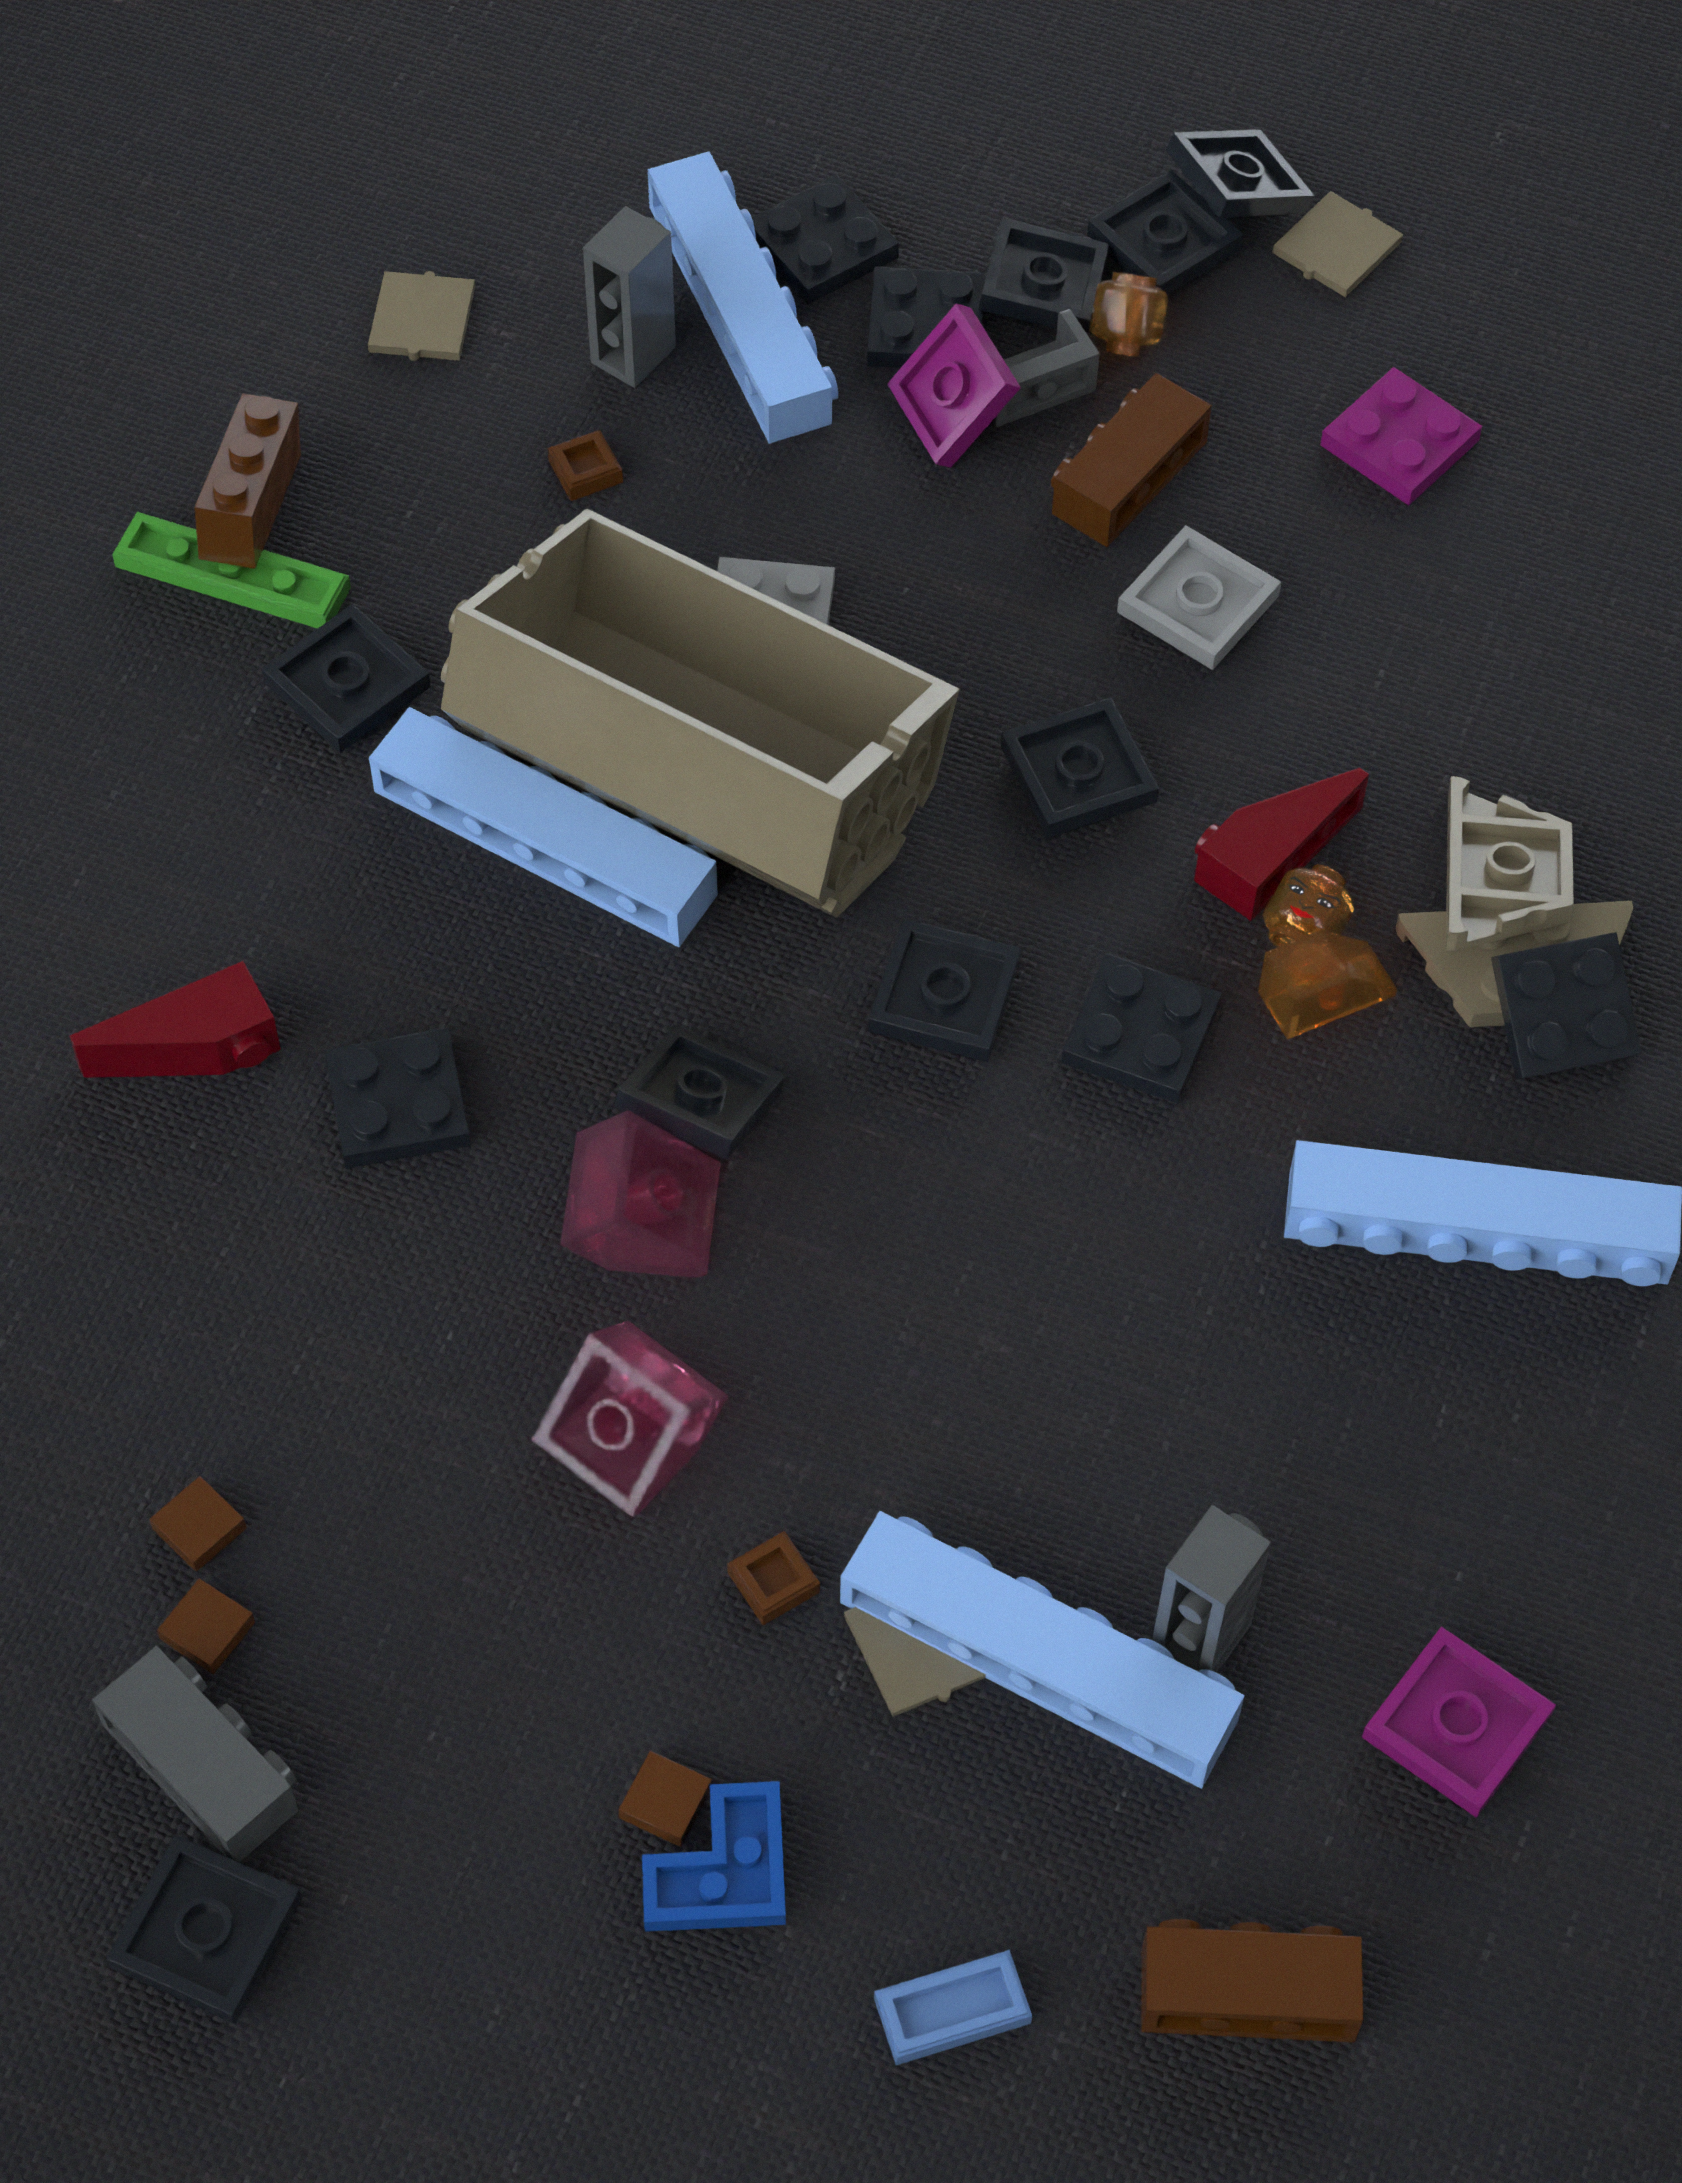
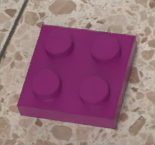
[887,303,1021,468]
[1320,367,1482,506]
[1362,1626,1556,1818]

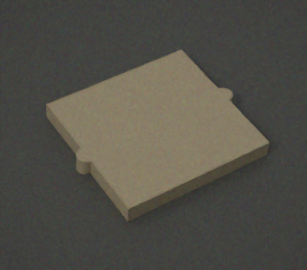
[1273,191,1403,297]
[368,271,475,361]
[844,1607,986,1717]

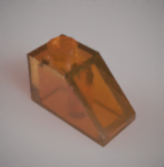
[1258,930,1397,1040]

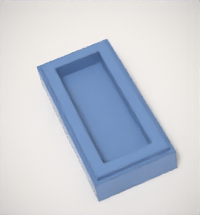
[874,1950,1032,2065]

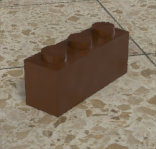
[1051,373,1212,547]
[194,393,301,569]
[1141,1919,1363,2042]

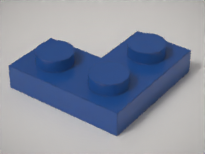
[642,1781,786,1932]

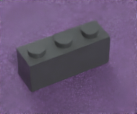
[583,206,676,388]
[1152,1505,1271,1673]
[92,1645,299,1862]

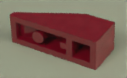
[1194,767,1369,921]
[69,961,281,1078]

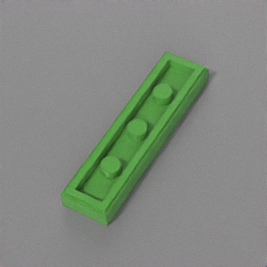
[112,512,351,629]

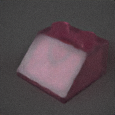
[560,1110,721,1278]
[532,1321,728,1517]

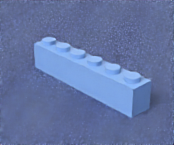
[648,152,838,444]
[369,707,718,947]
[1284,1140,1682,1286]
[840,1511,1245,1789]

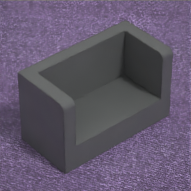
[992,309,1100,428]

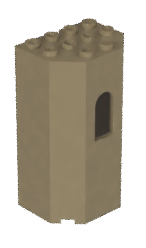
[441,509,959,918]

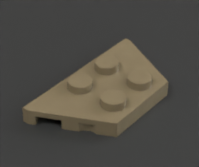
[1446,776,1574,951]
[1396,901,1633,1027]

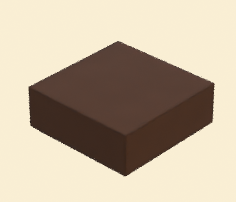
[547,430,623,501]
[149,1476,247,1572]
[727,1531,820,1625]
[157,1578,255,1675]
[618,1751,712,1847]

